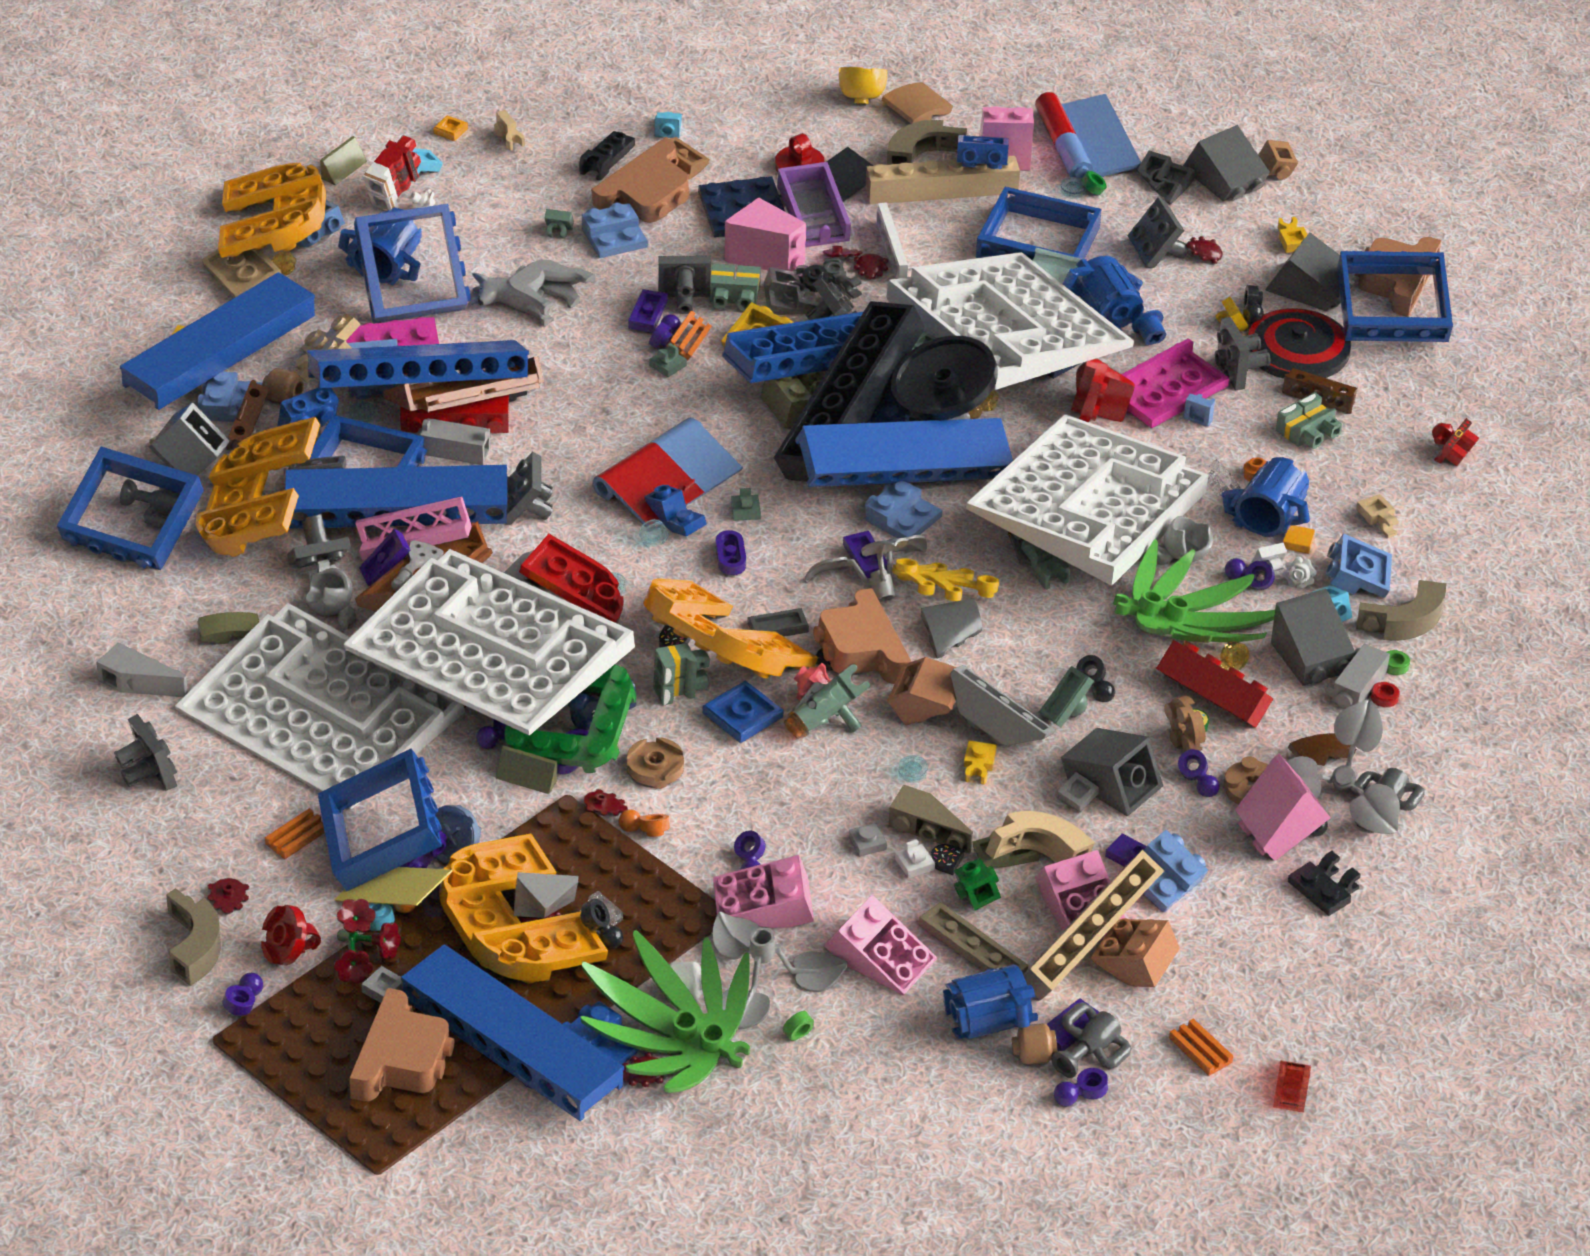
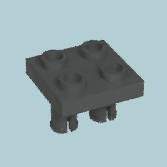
[1127,198,1188,268]
[658,255,711,314]
[806,277,857,320]
[1214,317,1270,391]
[501,451,553,525]
[287,515,351,568]
[114,714,177,790]

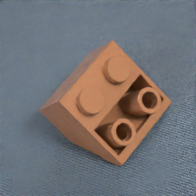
[887,657,957,726]
[1091,918,1180,987]

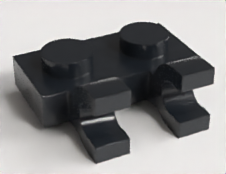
[1288,850,1361,916]

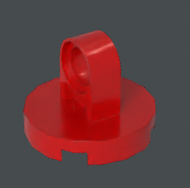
[775,133,825,173]
[261,905,321,966]

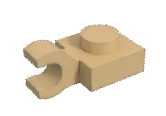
[494,110,525,151]
[1356,494,1399,538]

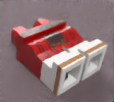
[363,135,421,211]

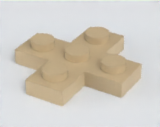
[292,314,361,383]

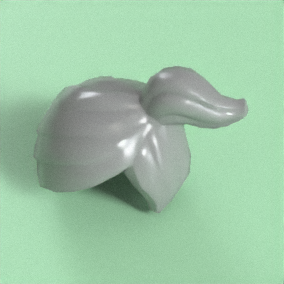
[1145,516,1213,564]
[305,568,356,630]

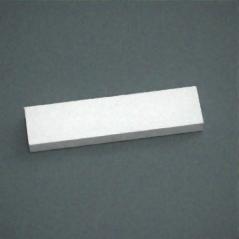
[876,202,908,279]

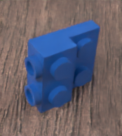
[957,135,1009,169]
[277,387,339,428]
[563,1001,640,1065]

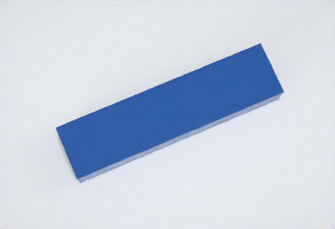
[120,272,315,410]
[722,312,925,383]
[306,340,529,388]
[796,418,1013,487]
[285,465,507,529]
[401,944,624,1121]

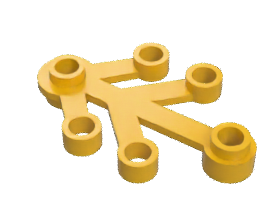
[892,558,999,601]

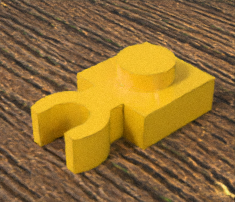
[1277,217,1308,253]
[964,740,997,785]

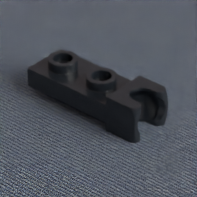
[579,131,635,181]

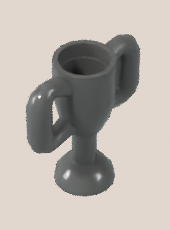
[120,479,180,528]
[1353,768,1424,833]
[1051,1002,1132,1078]

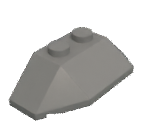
[951,665,1055,746]

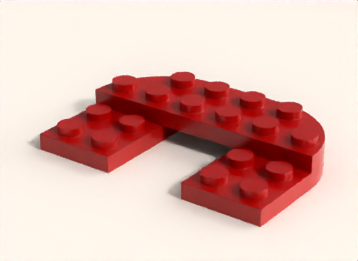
[519,534,624,624]

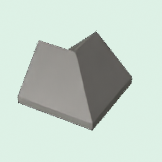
[514,872,578,918]

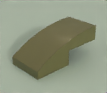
[197,612,259,644]
[972,836,1039,868]

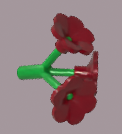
[334,899,401,983]

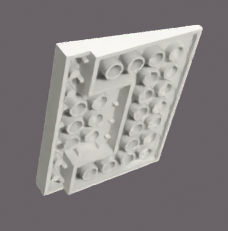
[886,252,1134,390]
[966,414,1209,586]
[344,549,635,735]
[175,603,465,810]

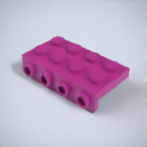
[346,317,439,374]
[1121,338,1229,428]

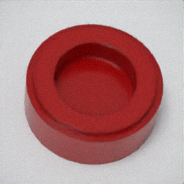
[1370,682,1400,707]

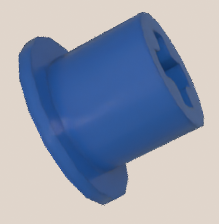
[1131,310,1167,345]

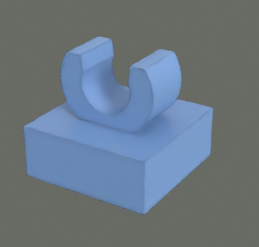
[1184,393,1215,427]

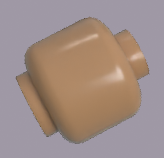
[262,368,304,404]
[1011,1023,1057,1065]

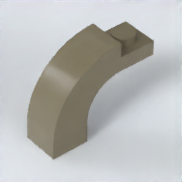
[887,120,967,165]
[1356,580,1447,641]
[166,888,221,986]

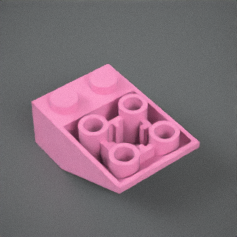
[1035,850,1125,943]
[713,855,814,928]
[823,895,937,995]

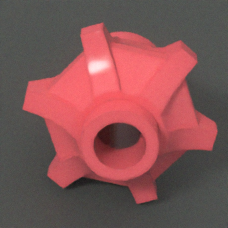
[794,663,831,701]

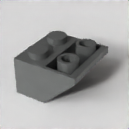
[149,402,230,476]

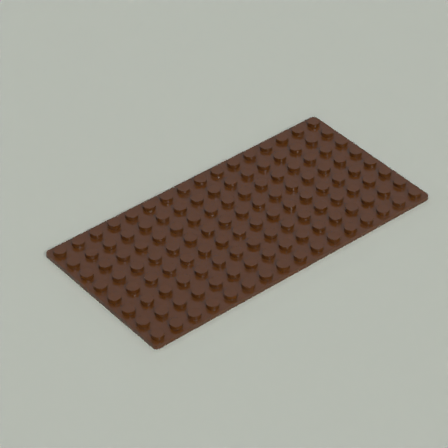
[213,795,717,1175]

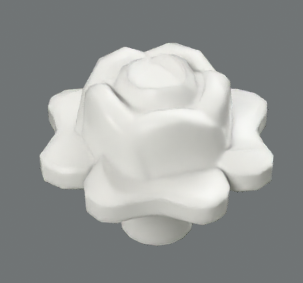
[408,188,435,209]
[1283,556,1317,589]

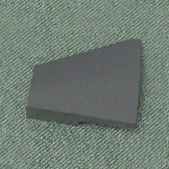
[1137,150,1196,204]
[921,598,982,658]

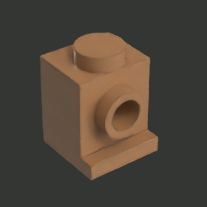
[1258,140,1298,180]

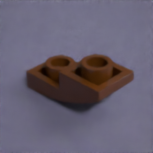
[1288,733,1357,766]

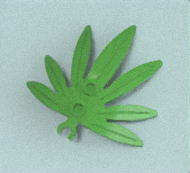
[1113,539,1275,643]
[581,930,750,1093]

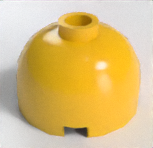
[838,67,887,104]

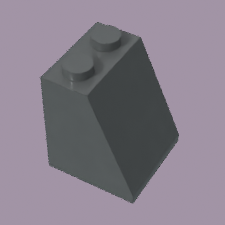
[1183,125,1270,201]
[1265,232,1356,311]
[1271,589,1355,686]
[1061,728,1163,816]

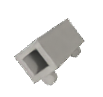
[417,418,491,465]
[1325,643,1390,708]

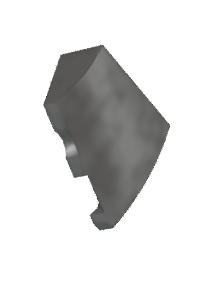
[764,267,820,315]

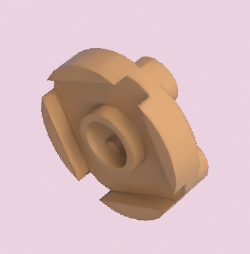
[1164,695,1206,752]
[627,738,684,789]
[1224,756,1269,805]

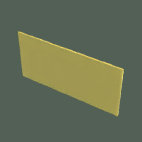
[334,867,452,906]

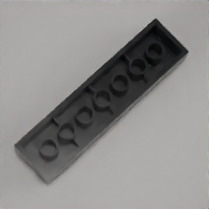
[773,301,925,482]

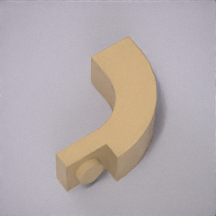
[985,811,1095,863]

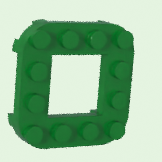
[505,664,636,773]

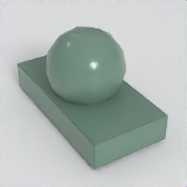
[1038,666,1094,728]

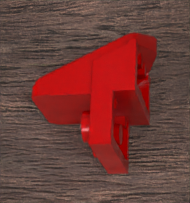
[1071,358,1135,423]

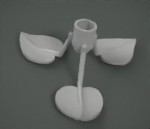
[805,535,927,602]
[1286,700,1400,834]
[713,912,847,1029]

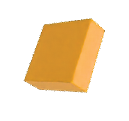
[433,115,468,141]
[1283,525,1315,554]

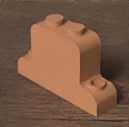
[591,137,690,223]
[1355,237,1442,317]
[813,588,912,684]
[350,988,454,1101]

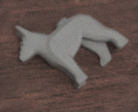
[472,259,595,326]

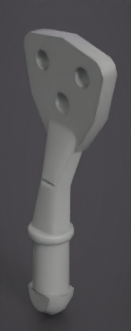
[391,540,444,592]

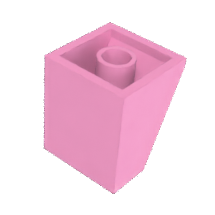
[979,106,1034,171]
[724,198,806,271]
[1235,753,1330,860]

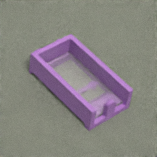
[777,162,851,247]

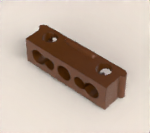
[1282,368,1358,414]
[225,380,270,450]

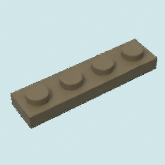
[919,902,1028,974]

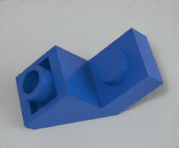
[645,485,707,537]

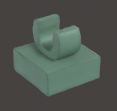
[544,209,574,238]
[649,343,687,378]
[731,488,761,521]

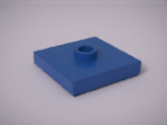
[702,680,784,743]

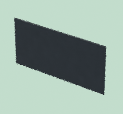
[779,147,874,221]

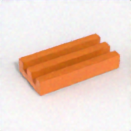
[666,310,712,361]
[265,808,325,859]
[1169,1018,1233,1076]

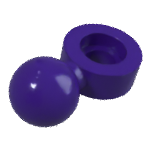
[648,315,681,350]
[1225,558,1275,590]
[476,719,506,749]
[1178,749,1220,797]
[734,830,766,870]
[222,972,263,1016]
[1054,1068,1108,1107]

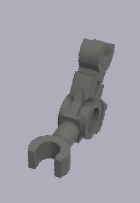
[796,258,862,299]

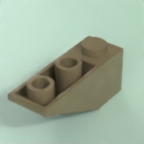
[889,785,973,854]

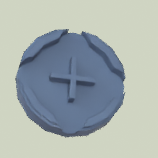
[435,805,482,864]

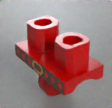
[1432,418,1479,466]

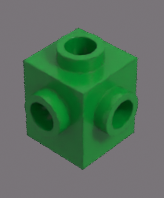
[954,858,1001,910]

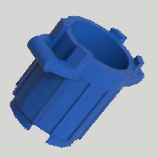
[338,207,422,285]
[1063,256,1144,332]
[1221,457,1310,537]
[943,964,1038,1040]

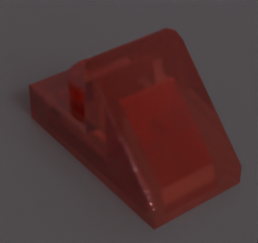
[1273,1059,1312,1113]

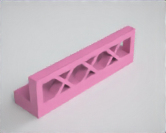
[355,497,472,561]

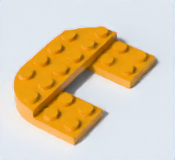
[218,163,326,258]
[195,417,320,557]
[643,578,818,679]
[439,834,608,983]

